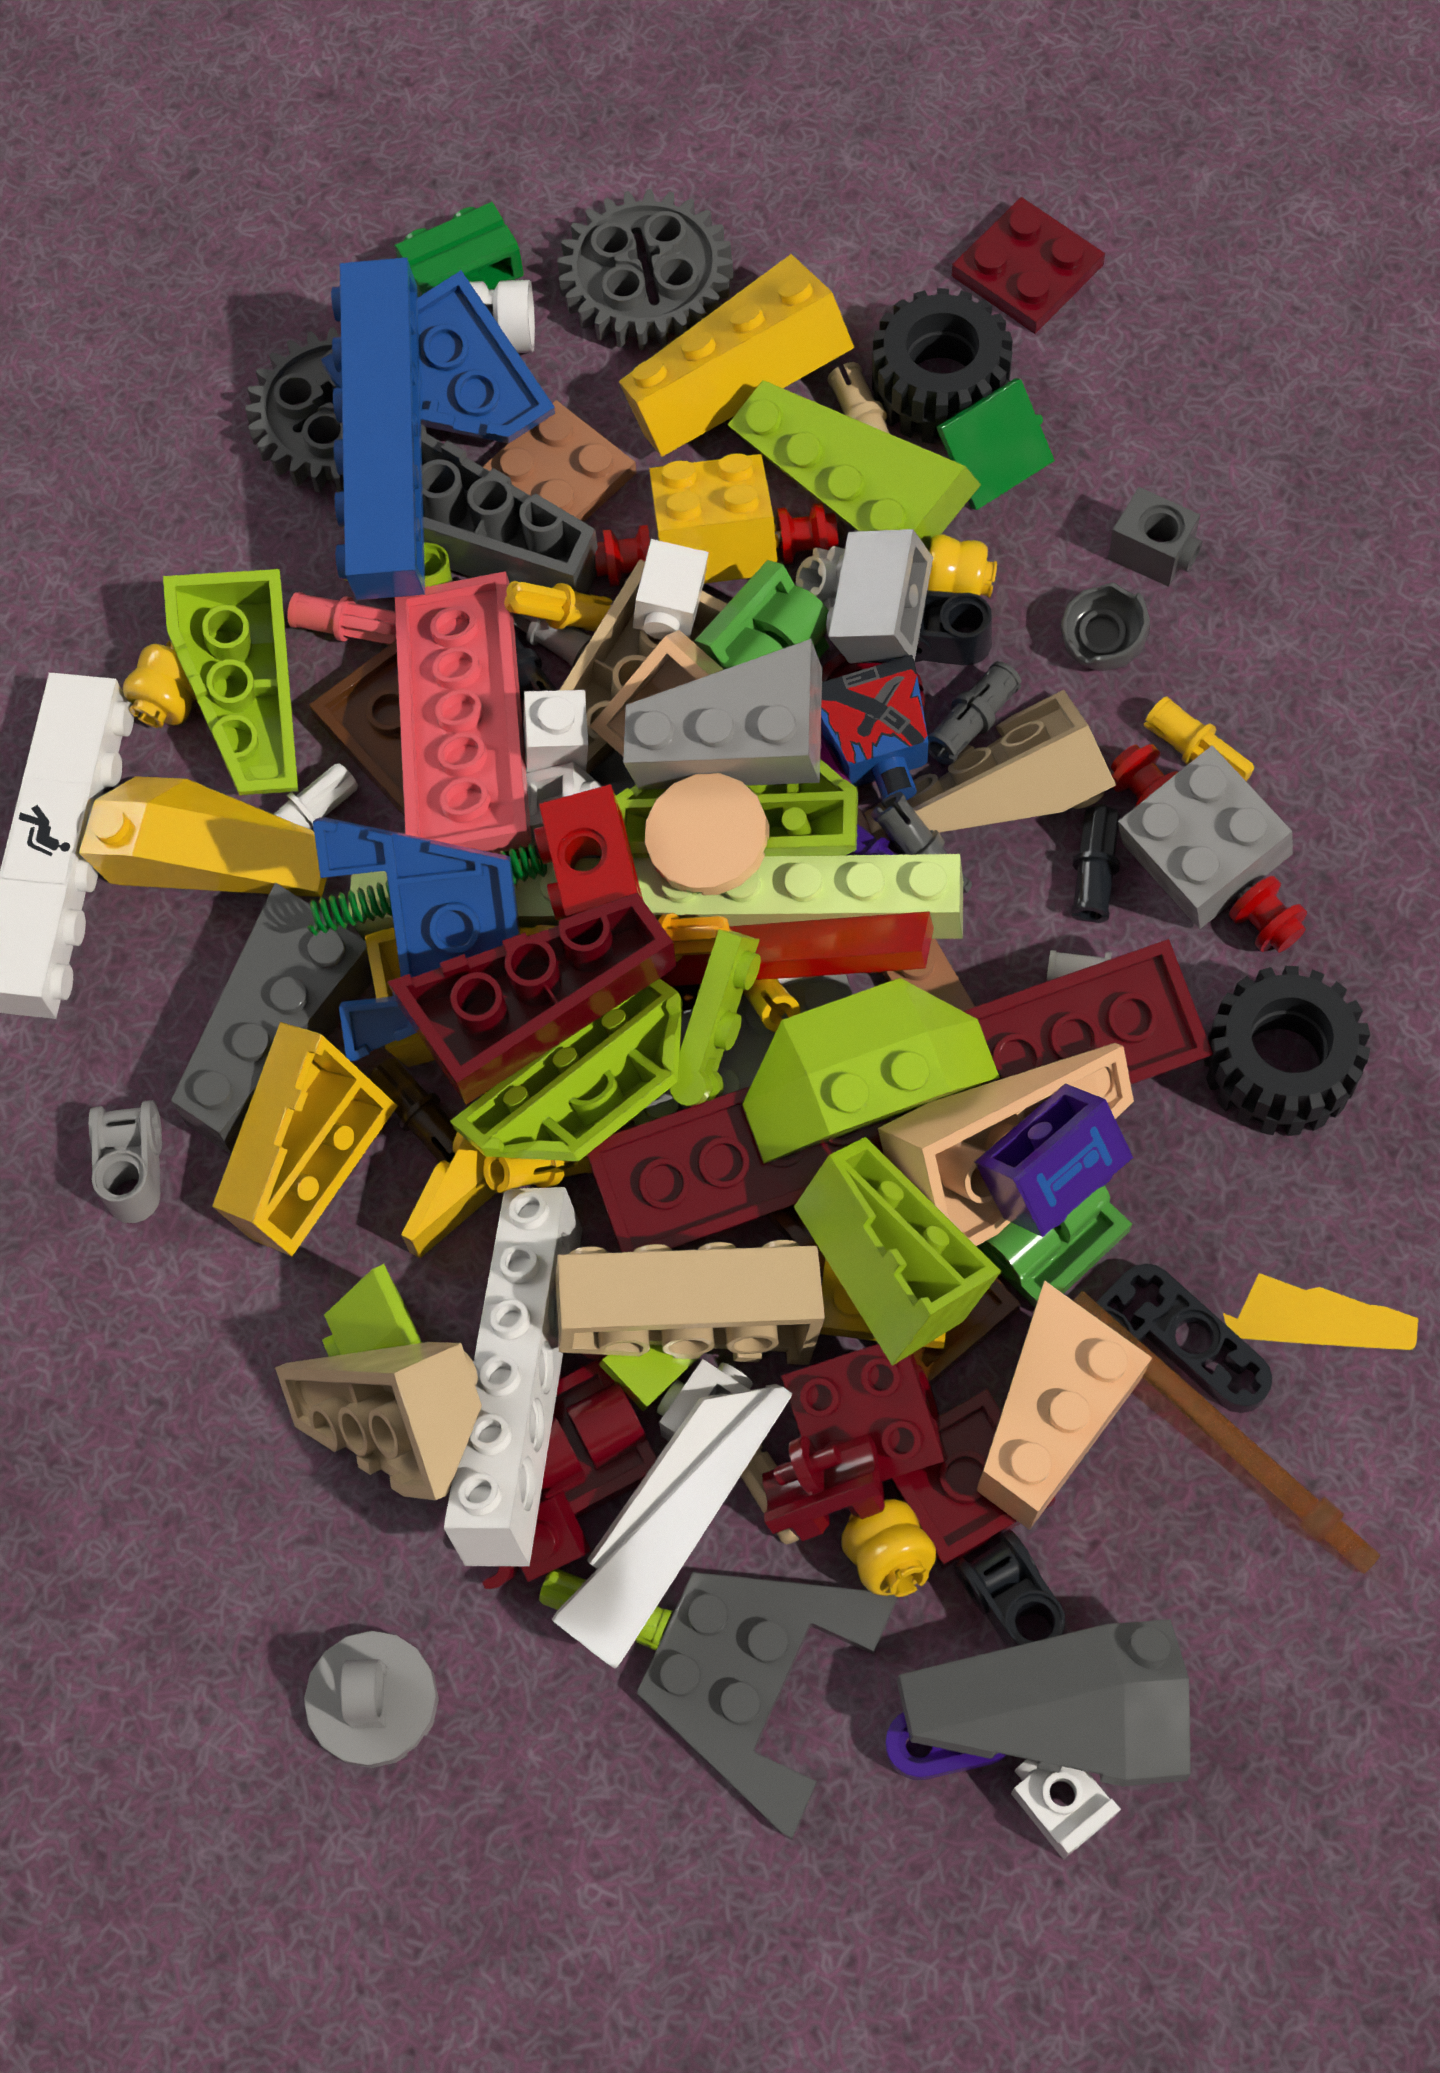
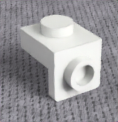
[657,1359,753,1441]

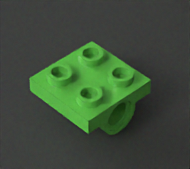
[694,560,830,670]
[976,1185,1132,1308]

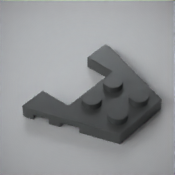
[637,1572,897,1840]

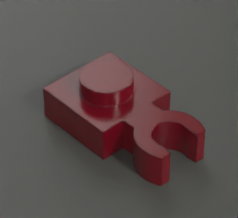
[482,1491,591,1589]

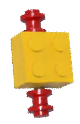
[595,454,839,587]

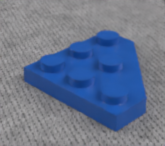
[321,270,555,444]

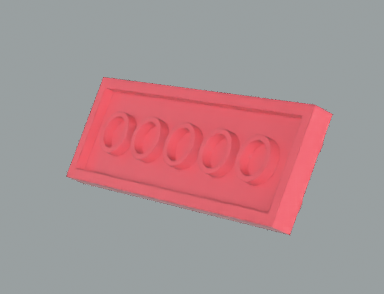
[394,571,532,853]

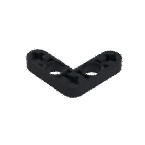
[1088,1264,1273,1413]

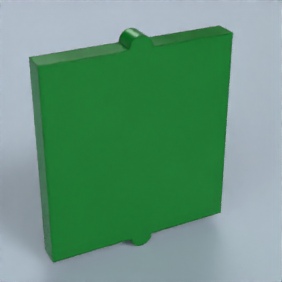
[936,378,1055,510]

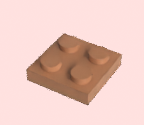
[483,400,637,522]

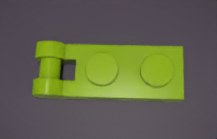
[670,929,761,1106]

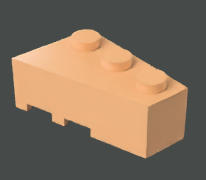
[976,1281,1152,1530]

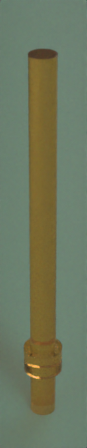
[1073,1291,1381,1574]

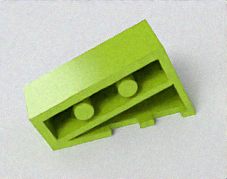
[794,1137,1001,1366]

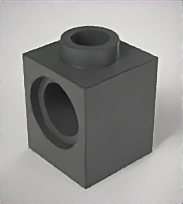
[1108,487,1203,587]

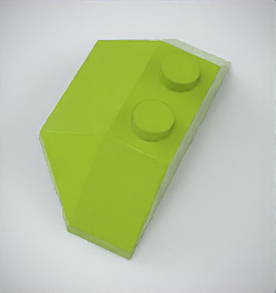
[616,759,858,858]
[450,978,683,1161]
[742,978,1000,1164]

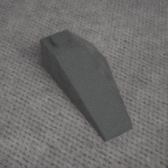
[897,1619,1191,1787]

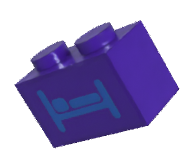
[974,1083,1133,1237]

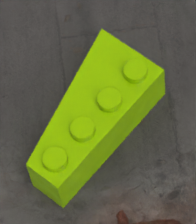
[728,380,981,549]

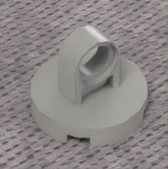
[304,1631,439,1768]

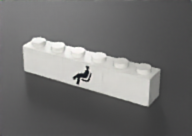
[0,672,134,1019]

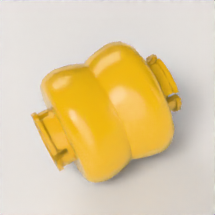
[927,534,997,598]
[123,641,196,728]
[841,1499,936,1597]

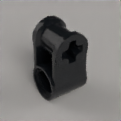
[915,590,992,666]
[953,1529,1065,1648]

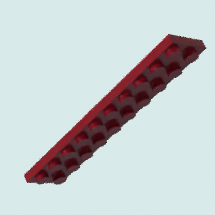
[586,939,1213,1253]

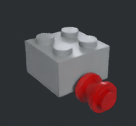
[1111,744,1307,953]

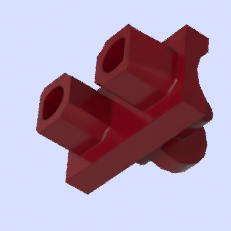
[762,1434,885,1541]

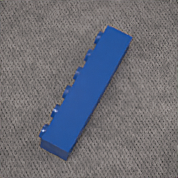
[331,257,425,600]

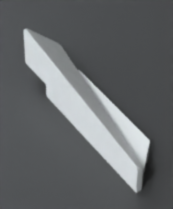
[552,1384,792,1669]

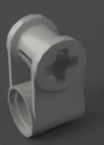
[88,1100,162,1223]

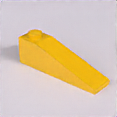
[79,776,327,897]

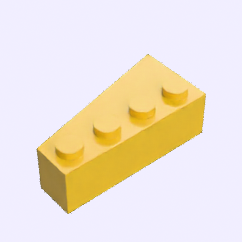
[619,254,854,457]

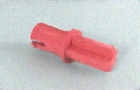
[287,592,396,645]

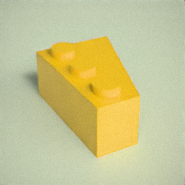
[212,1022,398,1256]

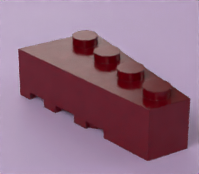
[387,893,677,1105]

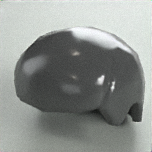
[1060,582,1150,671]

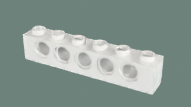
[444,1187,583,1566]

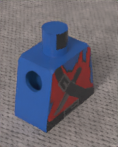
[821,655,928,800]

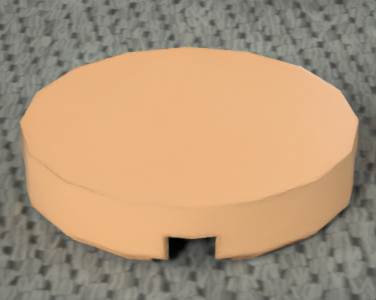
[645,773,770,895]

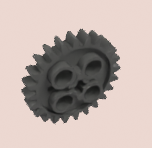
[557,189,733,350]
[245,327,344,492]

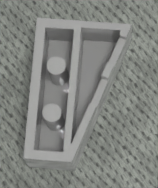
[623,639,822,789]

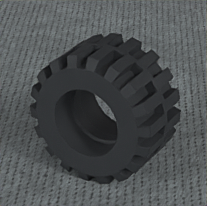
[872,288,1013,444]
[1204,965,1370,1136]

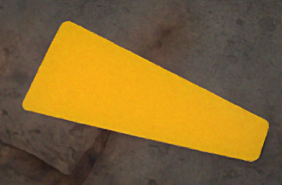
[1223,1273,1418,1350]

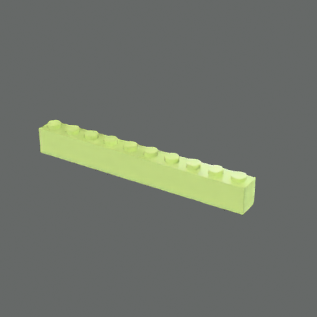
[348,854,963,940]

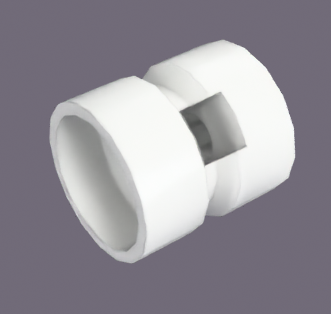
[470,280,535,353]

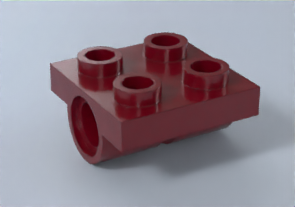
[781,1344,948,1482]
[540,1357,657,1519]

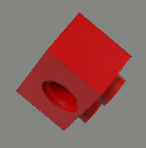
[534,784,644,920]

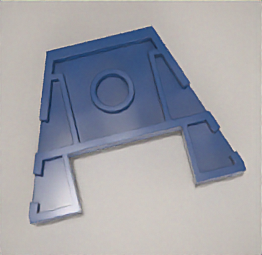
[313,817,520,1061]

